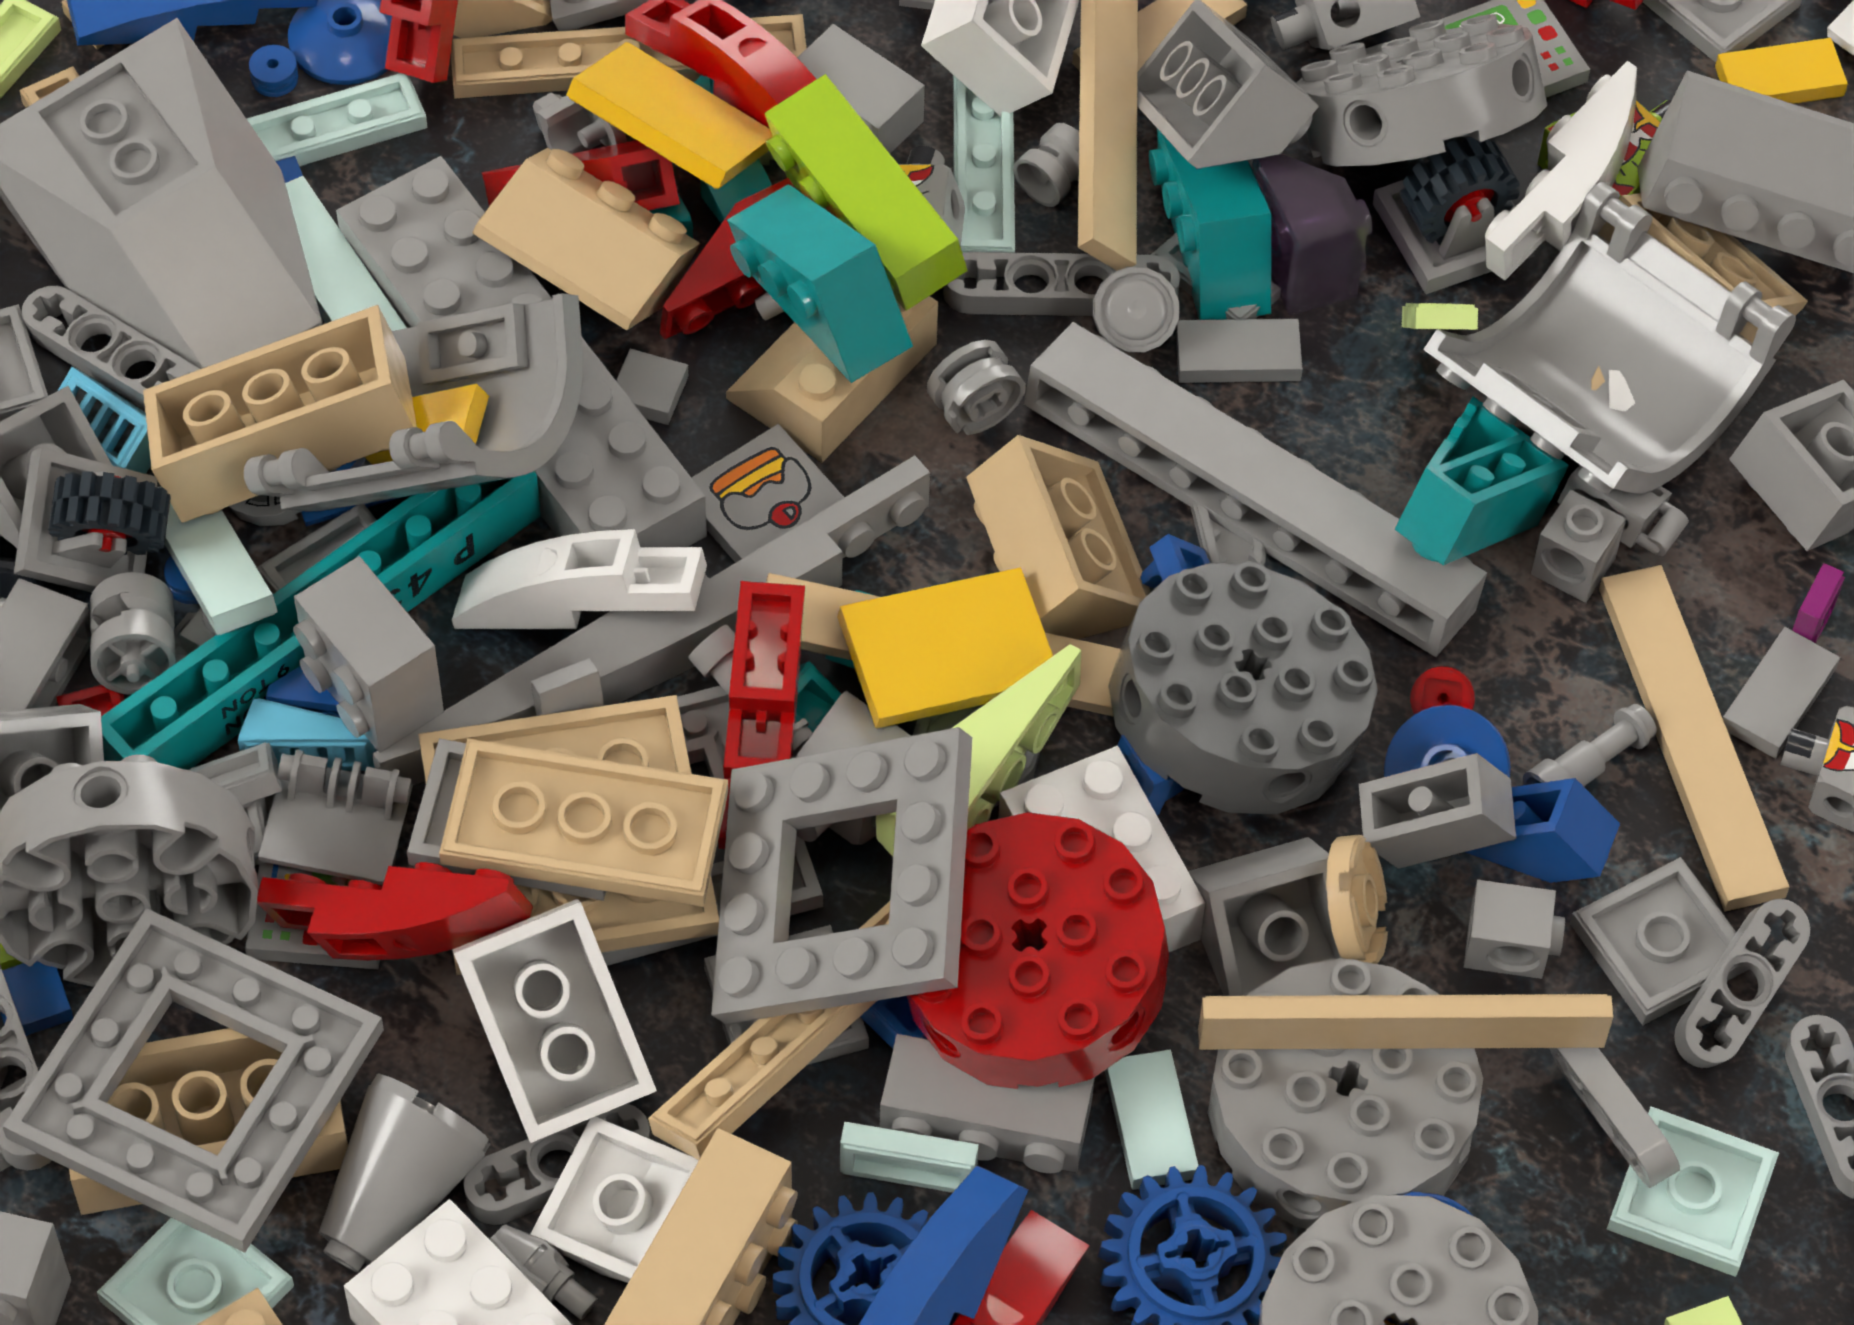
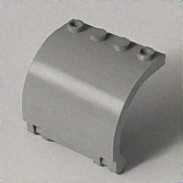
[1423,182,1796,495]
[244,293,583,511]

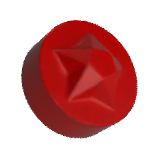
[1410,666,1475,715]

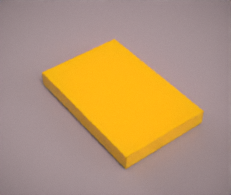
[566,42,773,189]
[837,567,1053,729]

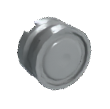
[1092,267,1179,352]
[927,340,1026,435]

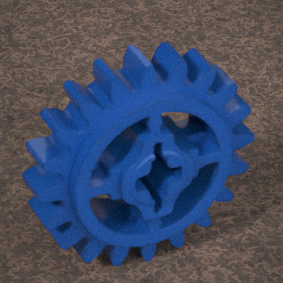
[1098,1165,1287,1325]
[773,1192,958,1325]

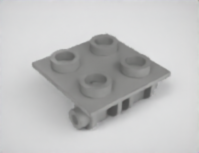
[257,750,413,886]

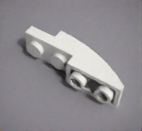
[1485,61,1637,280]
[452,529,707,629]

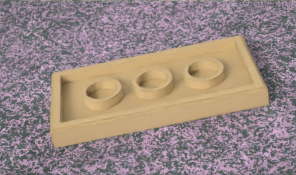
[439,738,728,907]

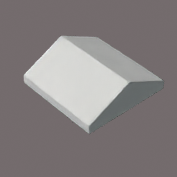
[531,1117,699,1283]

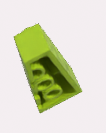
[764,74,968,311]

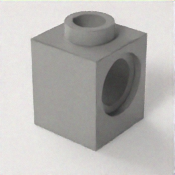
[1531,489,1626,603]
[1464,879,1565,979]

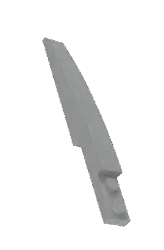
[373,456,930,785]

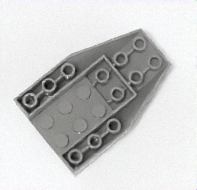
[0,18,323,369]

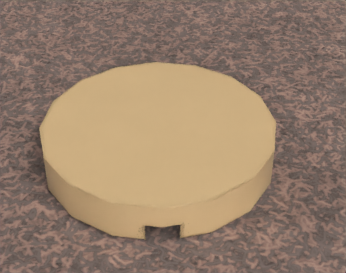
[1326,835,1388,964]

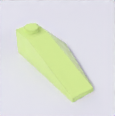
[876,644,1081,856]

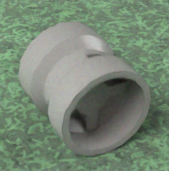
[1013,123,1079,207]

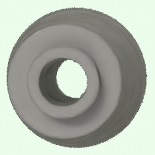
[318,1074,490,1272]

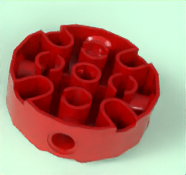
[907,812,1169,1089]

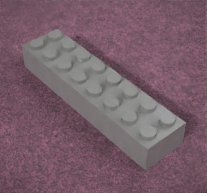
[336,156,707,547]

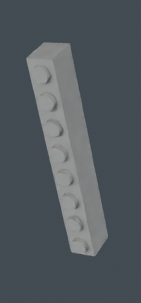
[1024,322,1487,657]

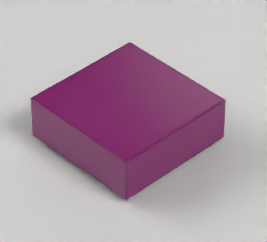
[1792,563,1845,643]

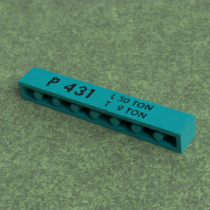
[101,471,541,770]

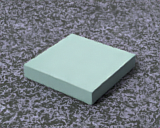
[1607,1107,1779,1277]
[97,1218,294,1325]

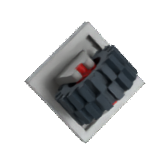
[1373,137,1535,294]
[14,447,171,593]

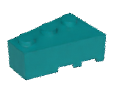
[1149,129,1271,320]
[727,184,913,383]
[1394,396,1569,565]

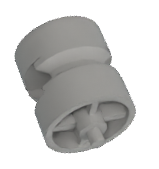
[90,572,176,694]

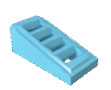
[58,367,151,474]
[238,698,377,771]

